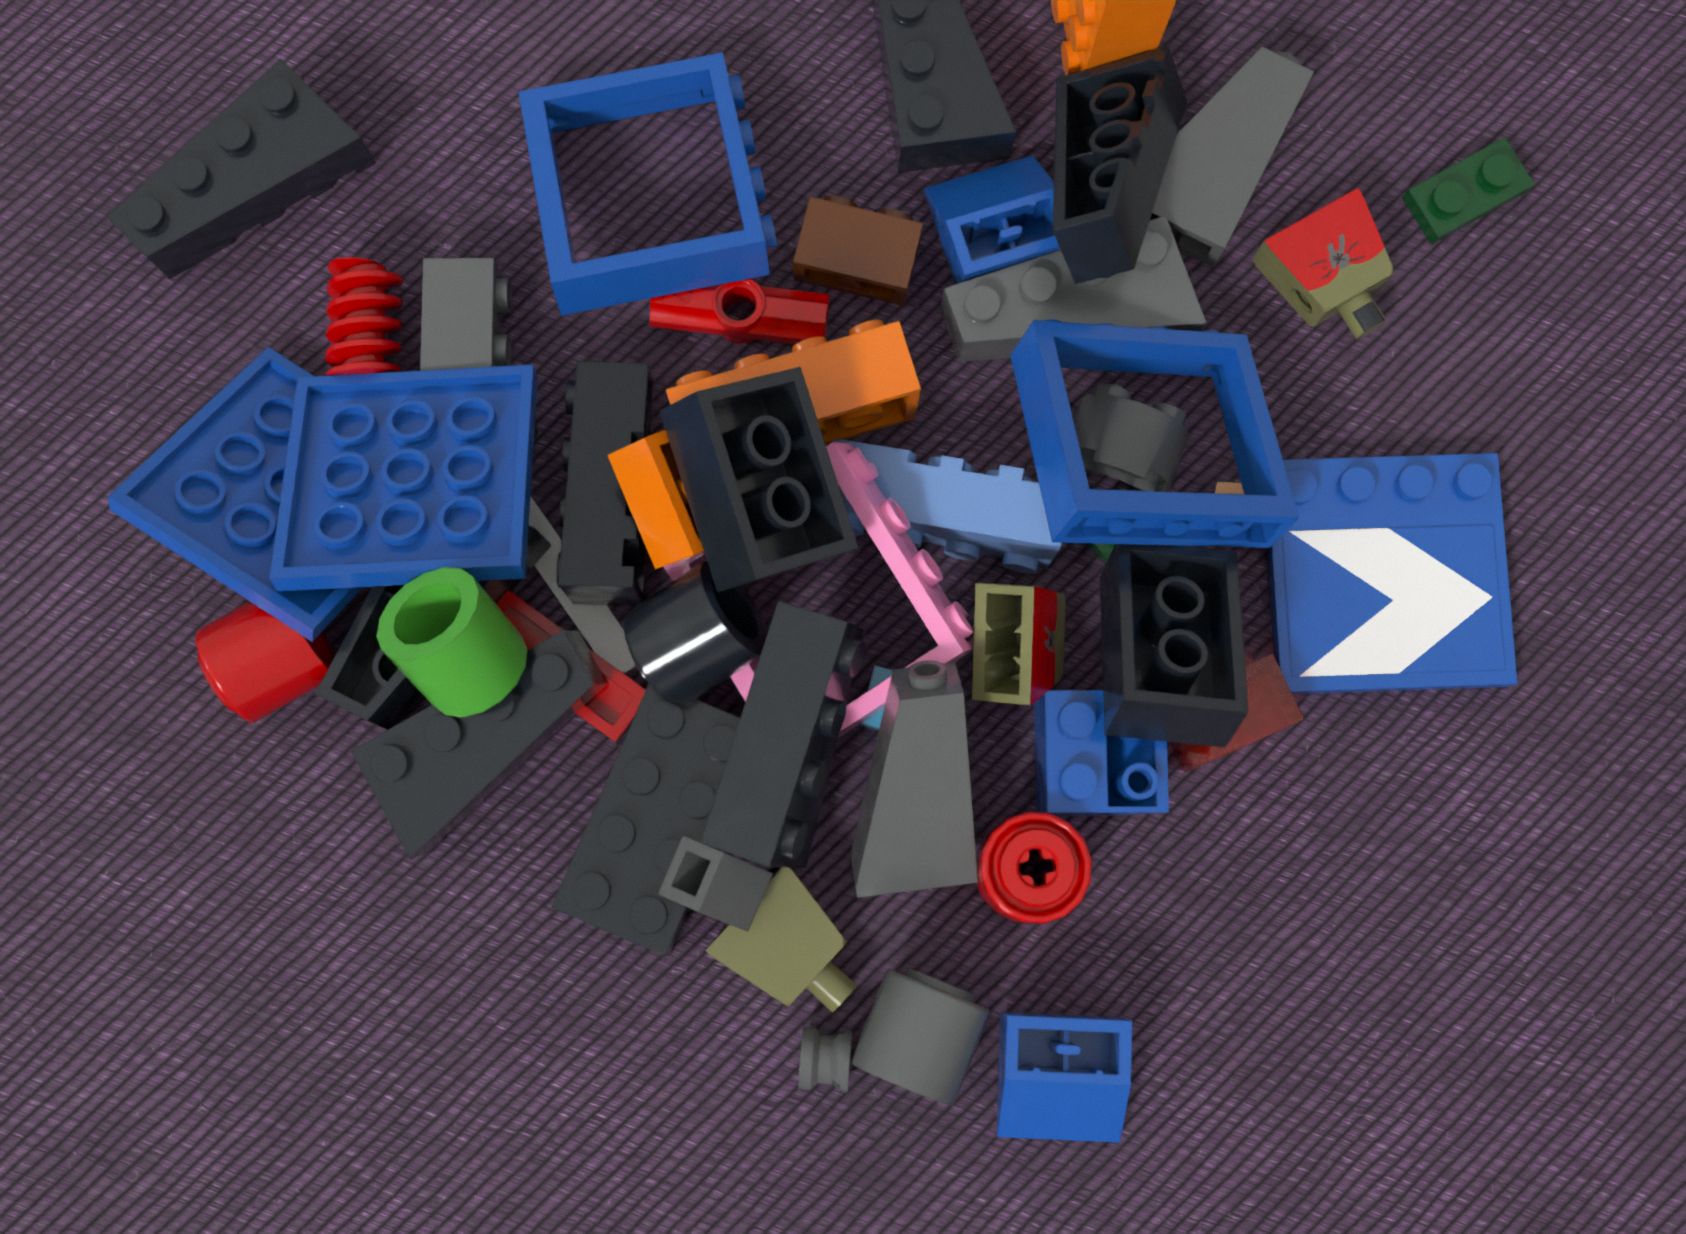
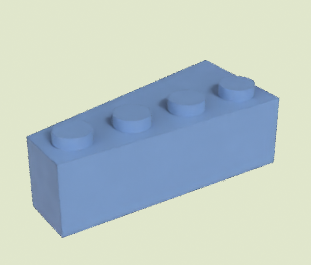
[835,438,1062,574]

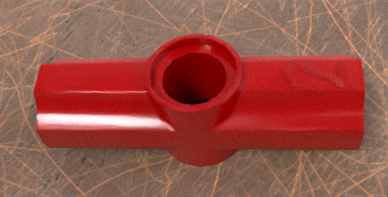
[649,279,829,344]

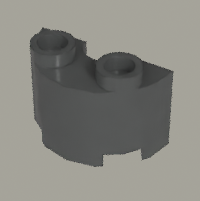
[1073,383,1188,492]

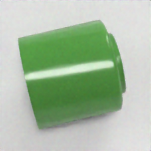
[377,567,528,717]

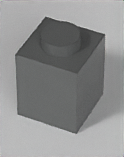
[658,836,772,932]

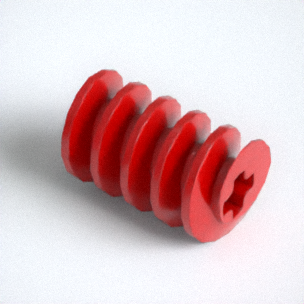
[325,257,403,376]

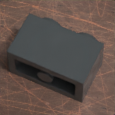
[420,258,512,371]

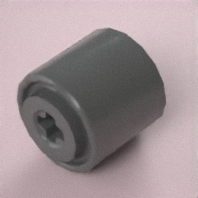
[851,967,990,1105]

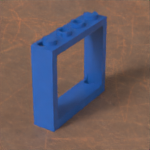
[518,52,777,316]
[1010,319,1299,548]

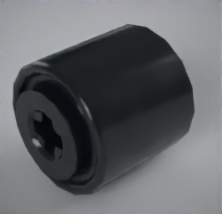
[623,561,768,705]

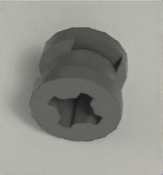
[798,1027,852,1093]

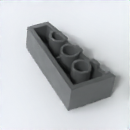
[940,216,1206,362]

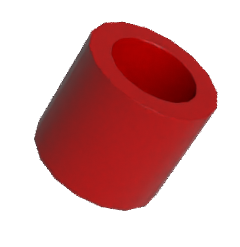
[195,601,335,723]
[976,811,1092,924]

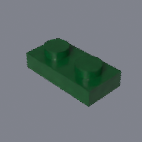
[1402,137,1535,245]

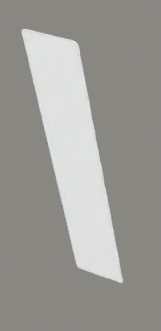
[529,497,636,674]

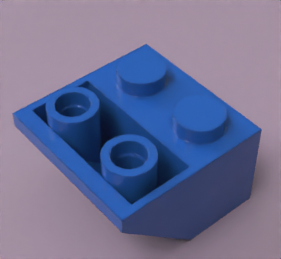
[924,155,1061,284]
[1034,690,1169,816]
[996,1011,1132,1143]

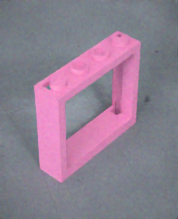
[663,442,974,738]

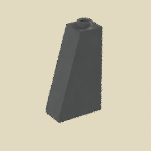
[1150,47,1314,267]
[850,660,978,898]

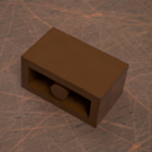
[793,195,923,307]

